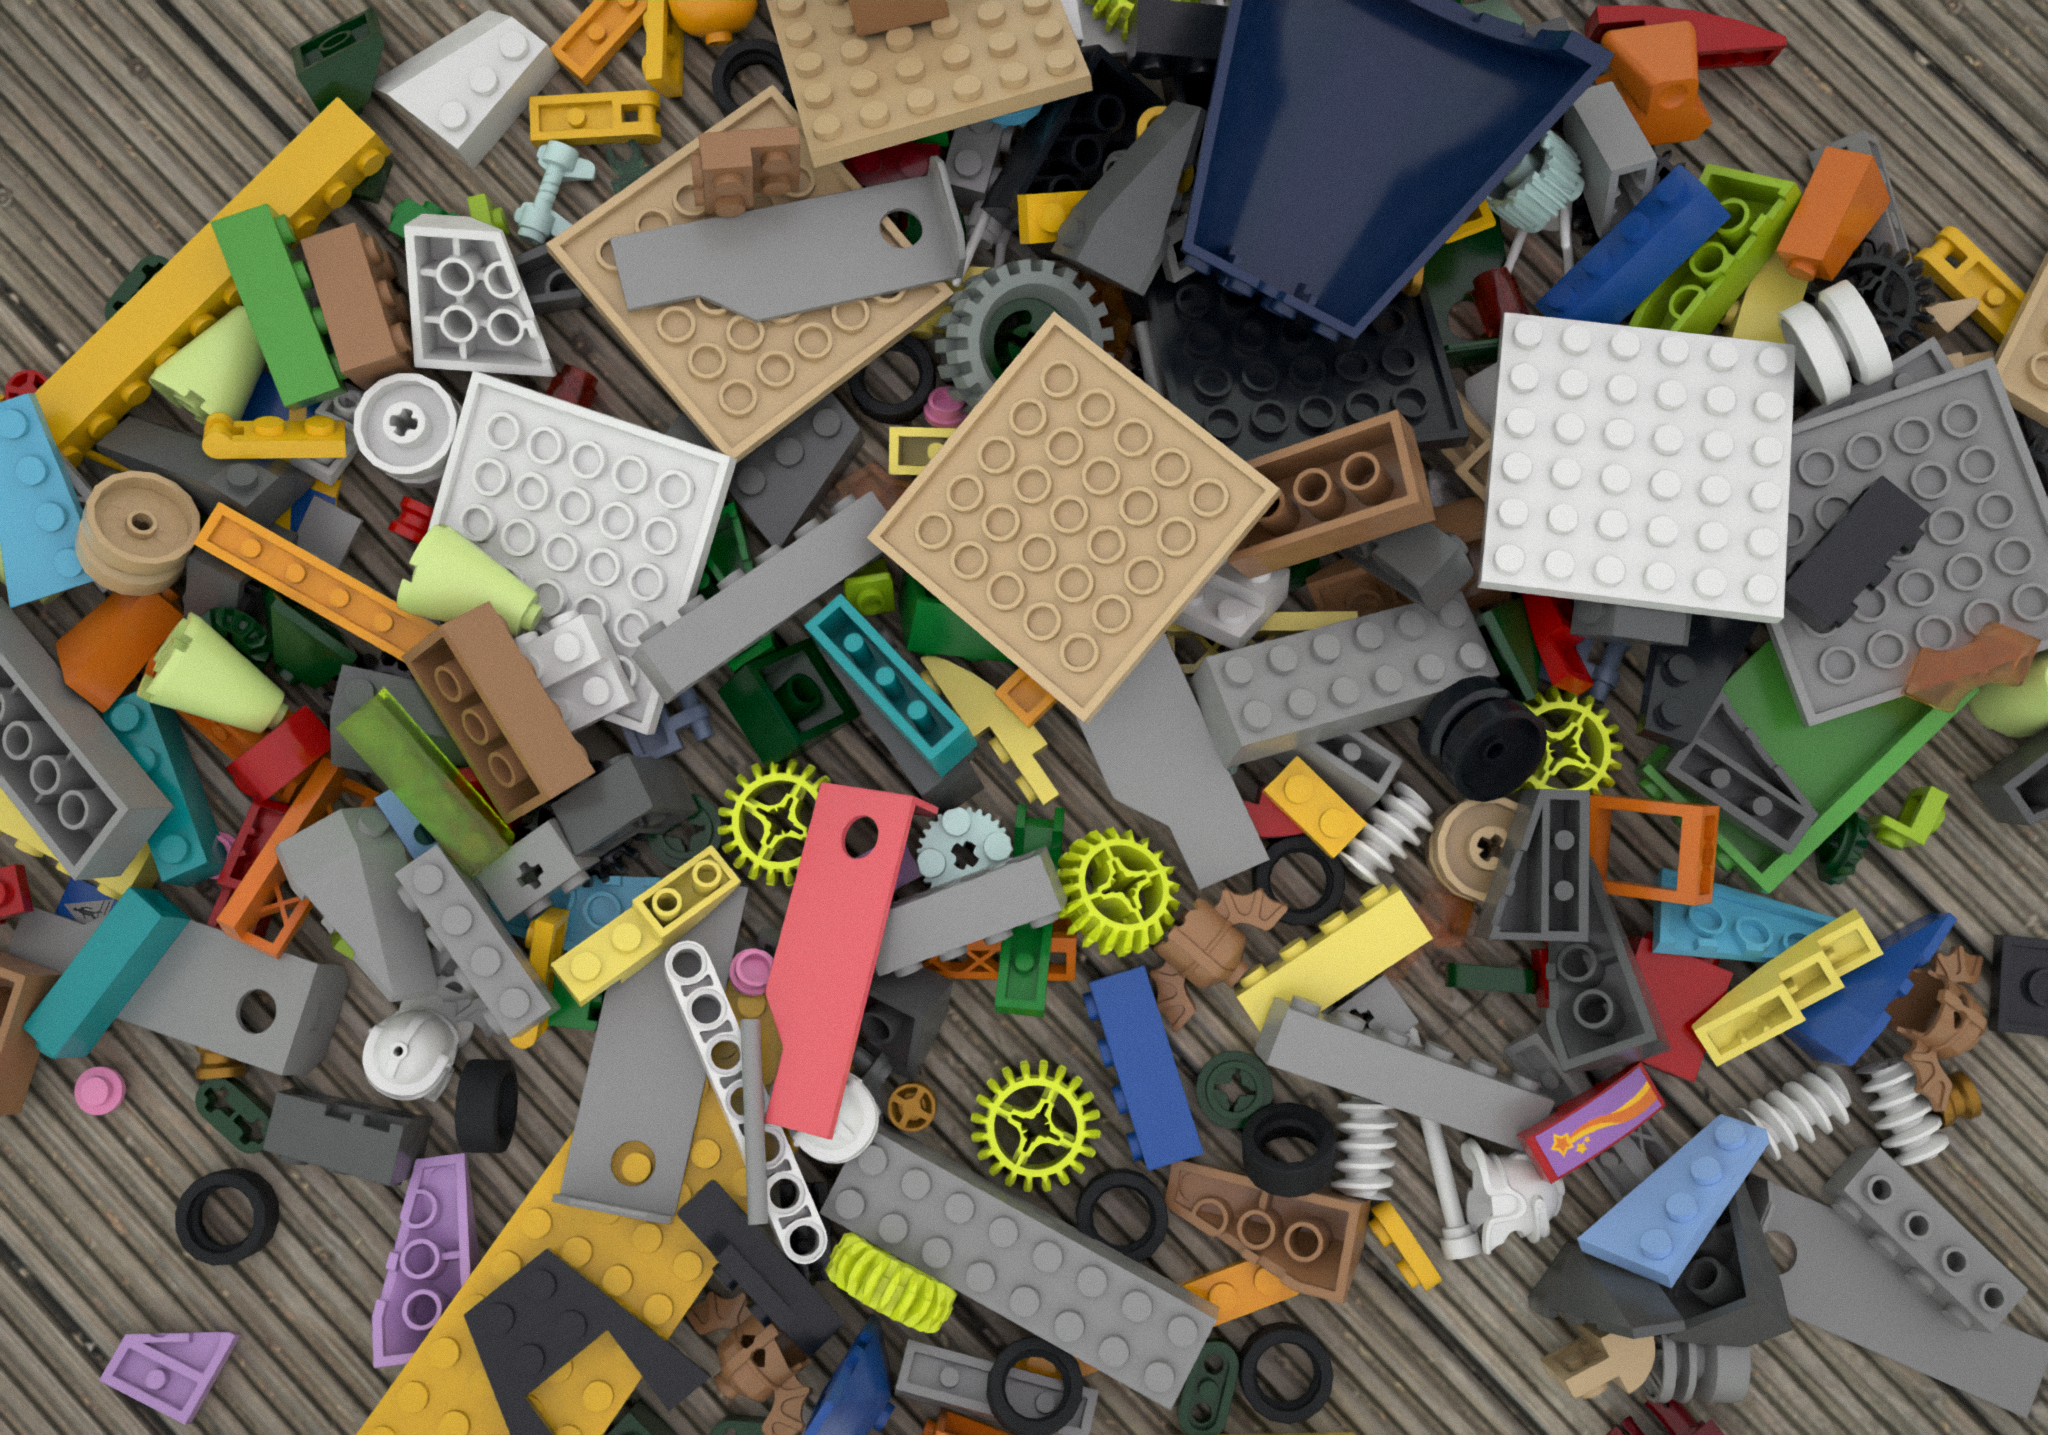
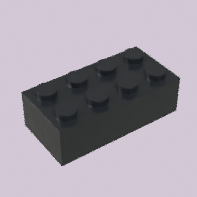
[980,44,1164,260]

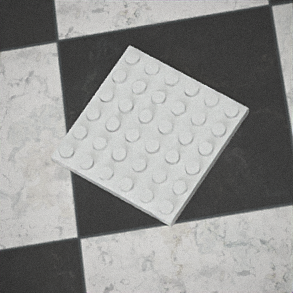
[1478,312,1796,624]
[424,371,737,735]

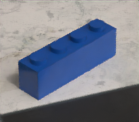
[1534,163,1732,325]
[1082,964,1204,1171]

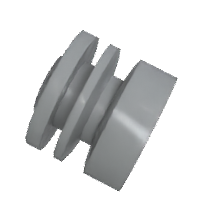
[1641,1334,1751,1403]

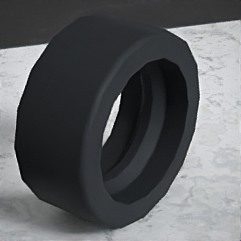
[712,38,798,118]
[847,334,936,425]
[1252,835,1346,926]
[455,1059,518,1153]
[1241,1102,1336,1198]
[175,1168,279,1266]
[1075,1168,1168,1263]
[1238,1321,1334,1424]
[986,1336,1083,1435]

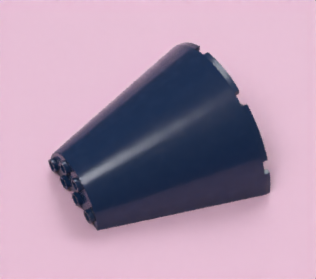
[1181,0,1615,343]

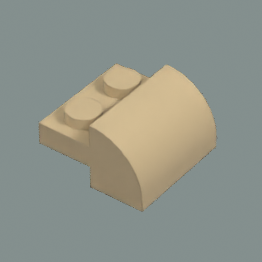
[1540,1323,1655,1399]

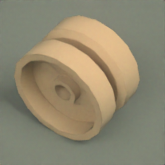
[75,470,200,596]
[1424,797,1518,901]

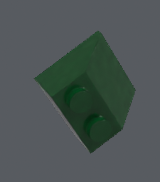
[717,637,861,771]

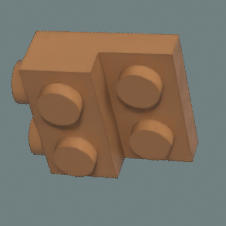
[690,126,800,218]

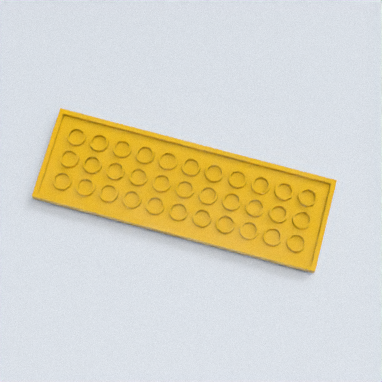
[356,979,855,1435]

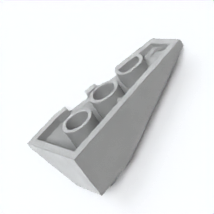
[275,806,439,1003]

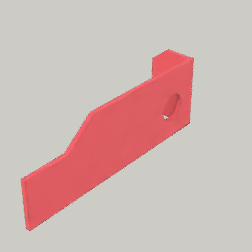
[764,782,939,1140]

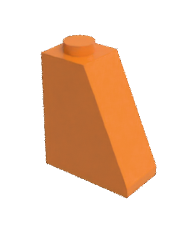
[1776,146,1891,281]
[55,585,184,713]

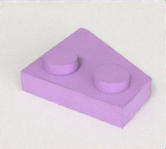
[99,1332,241,1425]

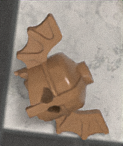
[1149,888,1289,1032]
[1885,946,1988,1112]
[686,1292,814,1435]

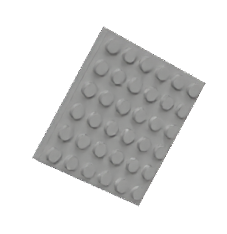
[1765,357,2048,728]

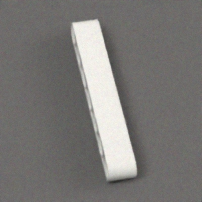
[664,940,828,1264]

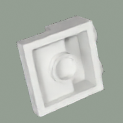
[1173,558,1290,650]
[513,610,638,735]

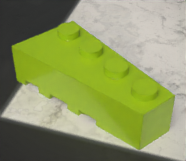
[1628,163,1802,335]

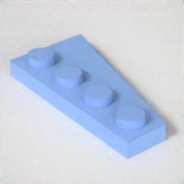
[1577,1114,1769,1288]

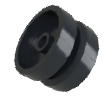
[1417,675,1548,802]

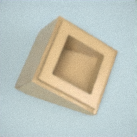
[1916,297,1980,340]

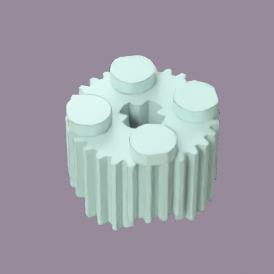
[1486,129,1585,233]
[917,807,1013,888]

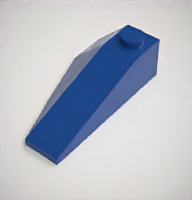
[1783,912,1957,1067]
[802,1314,895,1435]

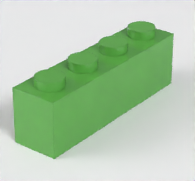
[210,204,348,411]

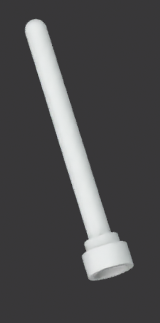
[1405,1026,1482,1260]

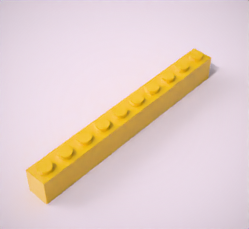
[35,97,392,468]

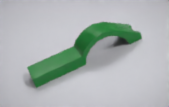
[994,804,1065,1017]

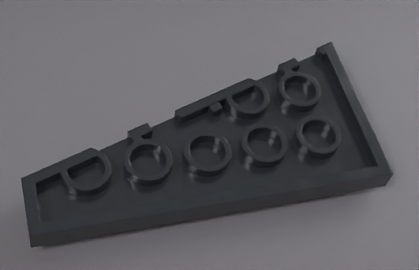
[1636,614,1759,750]

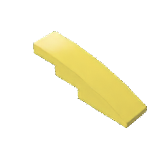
[1691,908,1884,1067]

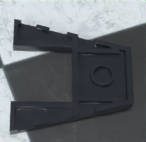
[464,1248,711,1435]

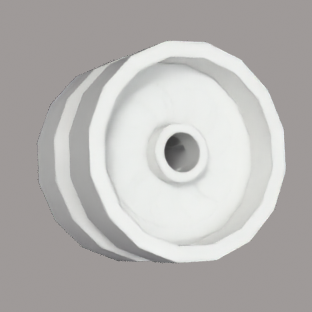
[1777,279,1893,406]
[353,373,462,489]

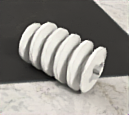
[1338,781,1435,886]
[1855,1057,1949,1167]
[1736,1064,1851,1161]
[1330,1095,1398,1200]

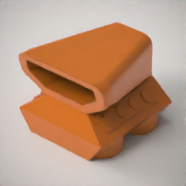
[1595,21,1713,146]

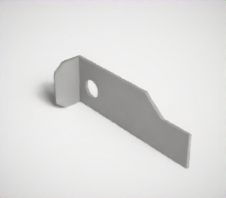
[610,155,966,323]
[1075,633,1270,890]
[552,886,749,1224]
[8,906,349,1076]
[1746,1174,2048,1419]

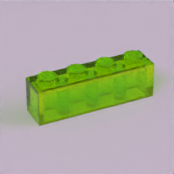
[336,687,515,879]

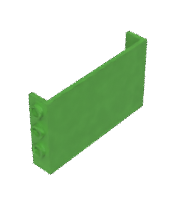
[1633,637,1980,894]

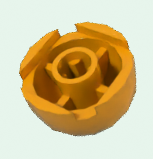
[667,0,758,46]

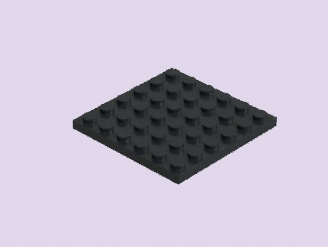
[1142,239,1470,461]

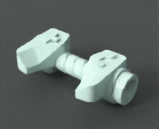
[514,140,598,247]

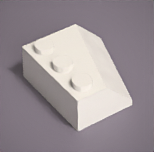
[372,10,560,170]
[404,214,557,377]

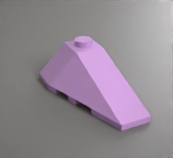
[372,1153,481,1368]

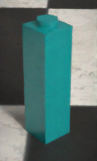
[22,887,191,1059]

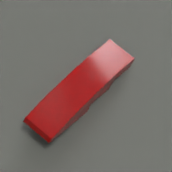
[1584,5,1787,70]
[1522,593,1594,695]
[206,799,291,939]

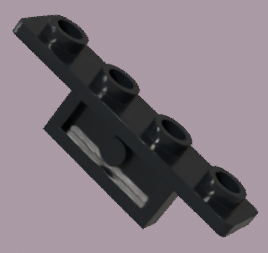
[677,1179,844,1356]

